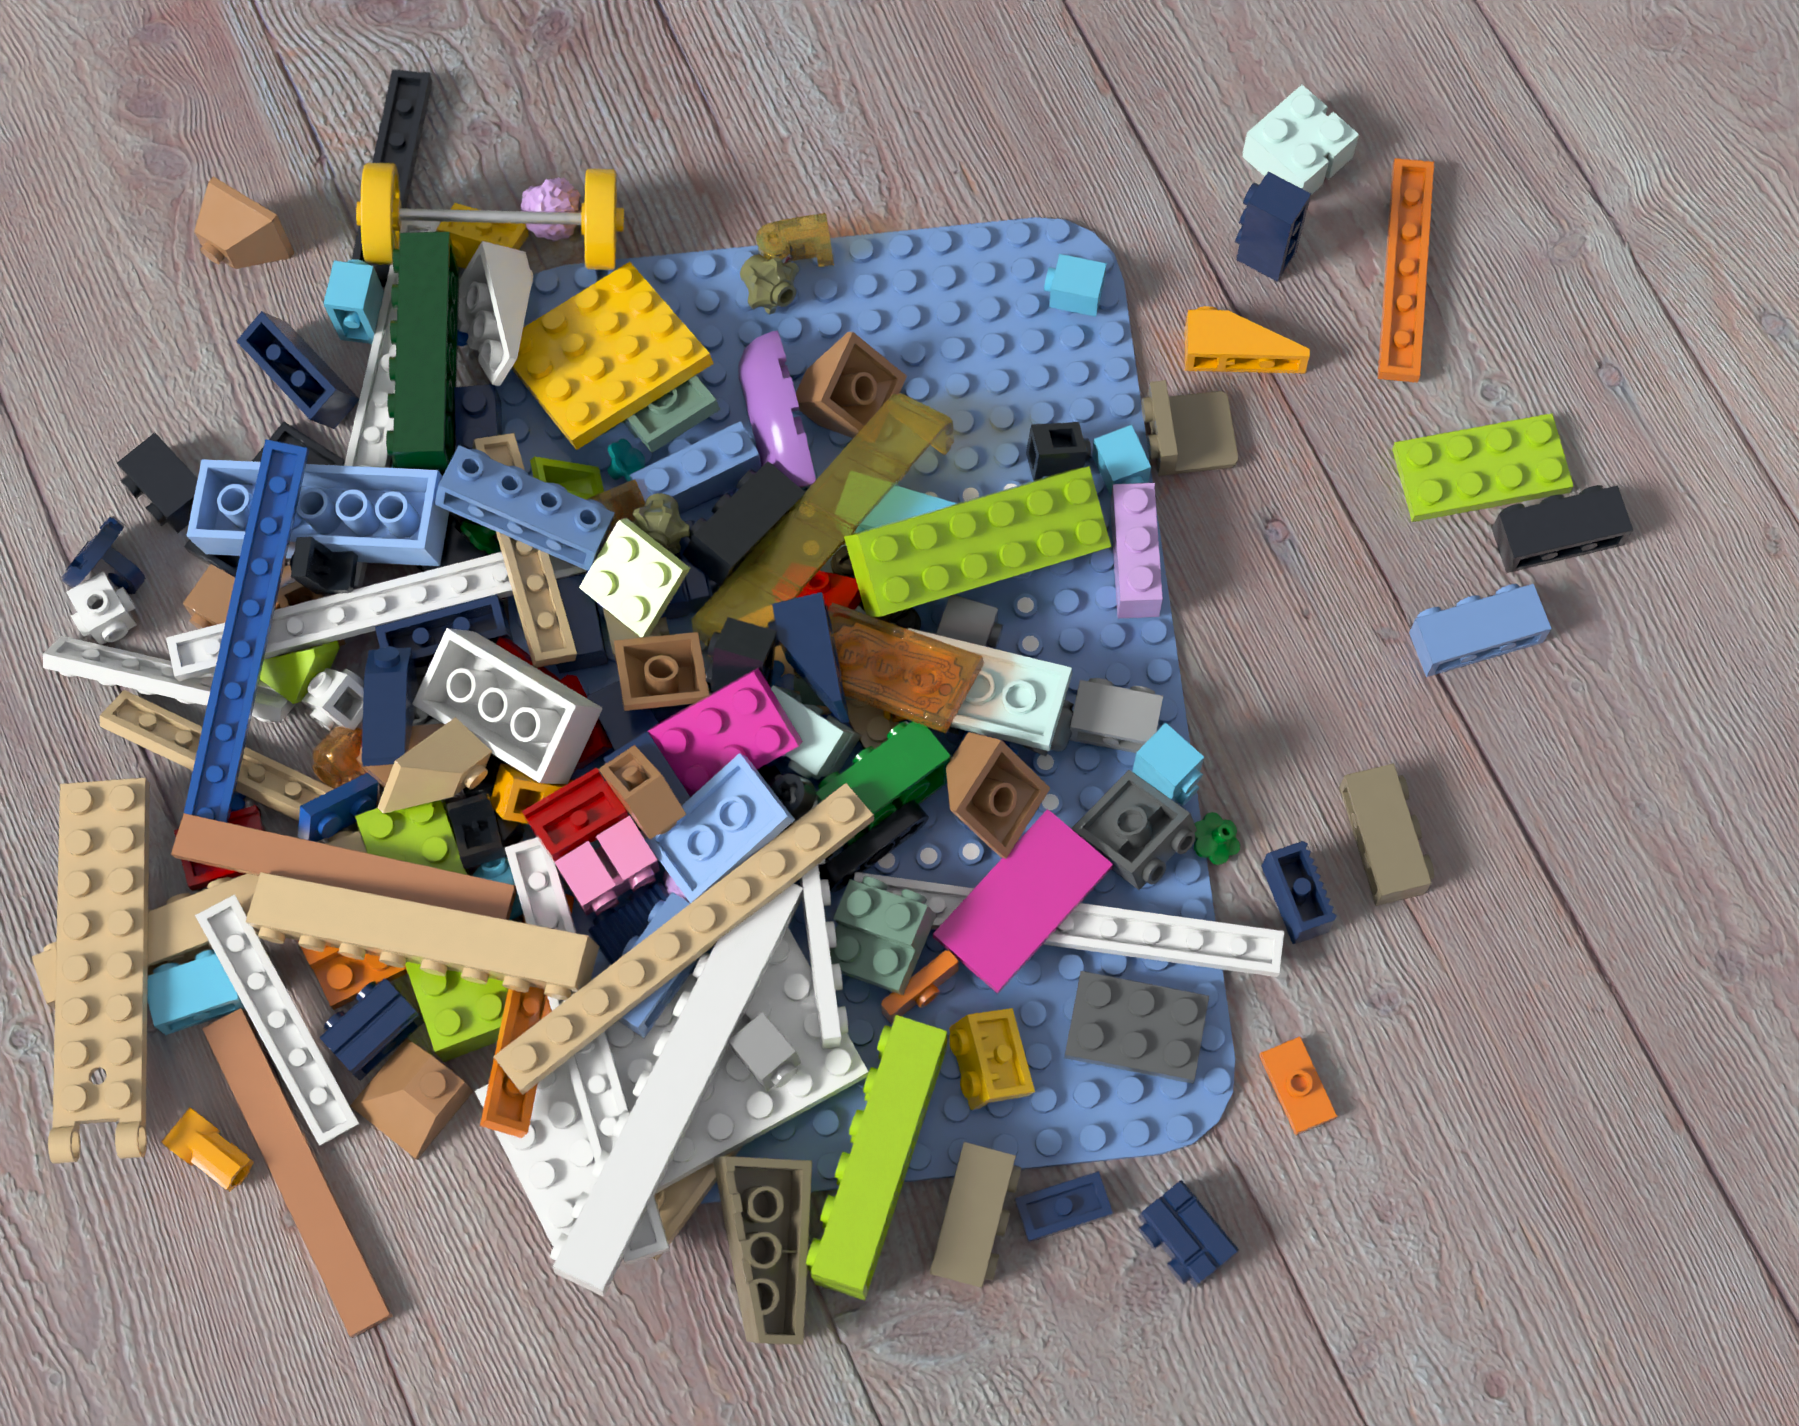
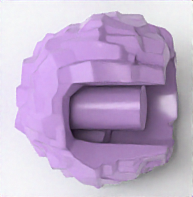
[521,178,582,241]

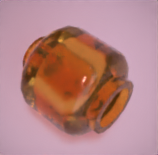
[312,726,366,789]

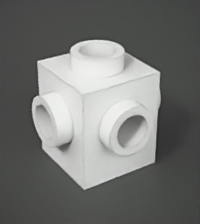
[66,572,137,645]
[302,668,364,733]

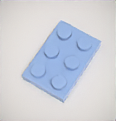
[645,753,795,903]

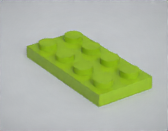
[1392,413,1574,522]

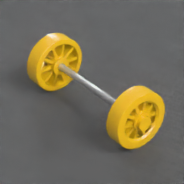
[356,163,624,270]

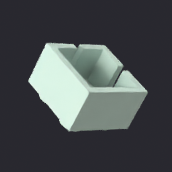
[1242,85,1359,195]
[771,685,862,780]

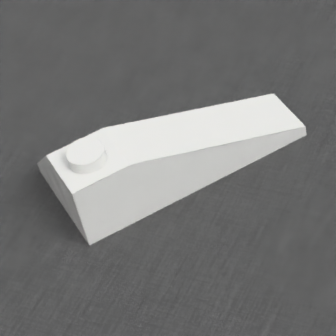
[458,241,533,386]

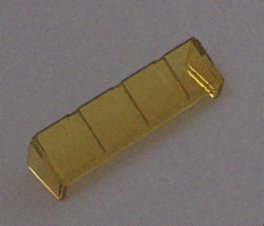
[691,393,954,646]

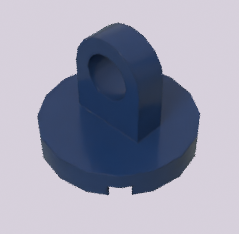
[61,516,145,595]

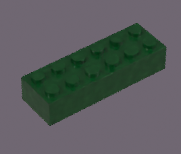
[386,232,459,476]

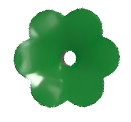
[460,518,501,555]
[1194,812,1240,865]

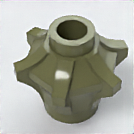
[740,255,800,315]
[632,493,690,554]

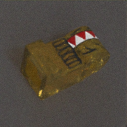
[756,213,834,267]

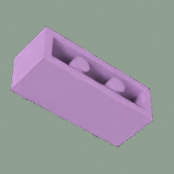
[1110,483,1163,619]

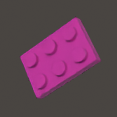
[648,668,803,797]

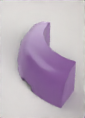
[738,330,817,487]

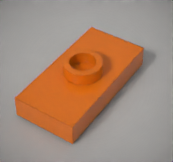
[881,950,959,1025]
[1259,1037,1337,1136]

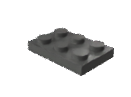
[1064,971,1209,1084]

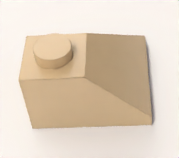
[377,717,492,814]

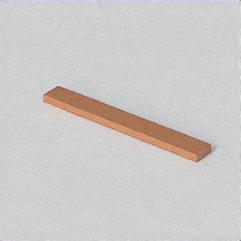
[171,814,517,920]
[202,1008,393,1338]

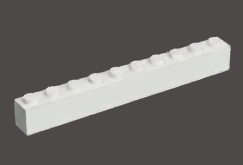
[550,884,803,1297]

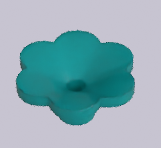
[607,438,646,485]

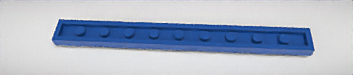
[183,439,309,823]

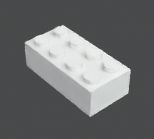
[412,628,603,784]

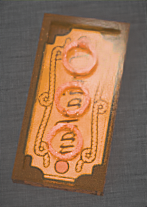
[793,603,984,733]

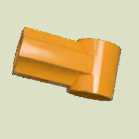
[161,1107,254,1192]

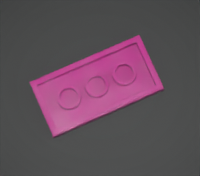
[933,809,1113,994]

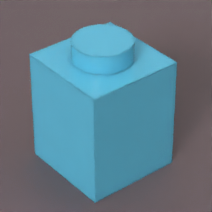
[1044,254,1107,317]
[1092,425,1151,496]

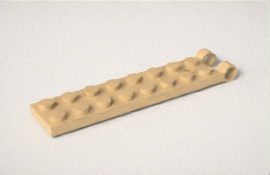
[48,778,150,1164]

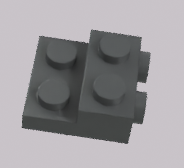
[1071,770,1197,890]

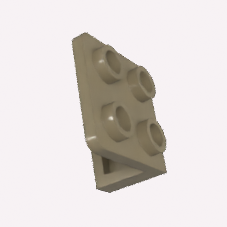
[1141,380,1238,476]

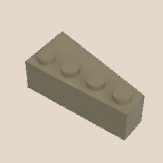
[713,1156,812,1345]

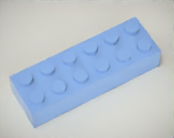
[187,459,449,566]

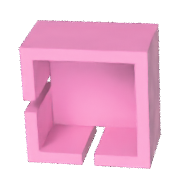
[555,816,659,916]

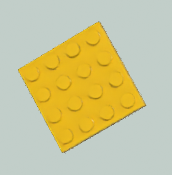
[511,261,714,450]

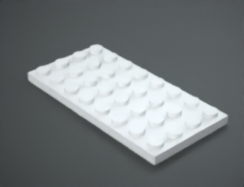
[475,928,868,1247]

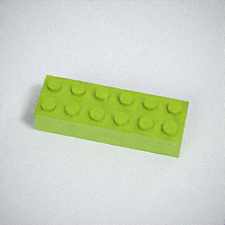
[844,466,1112,618]
[355,799,508,1062]
[806,1015,947,1301]

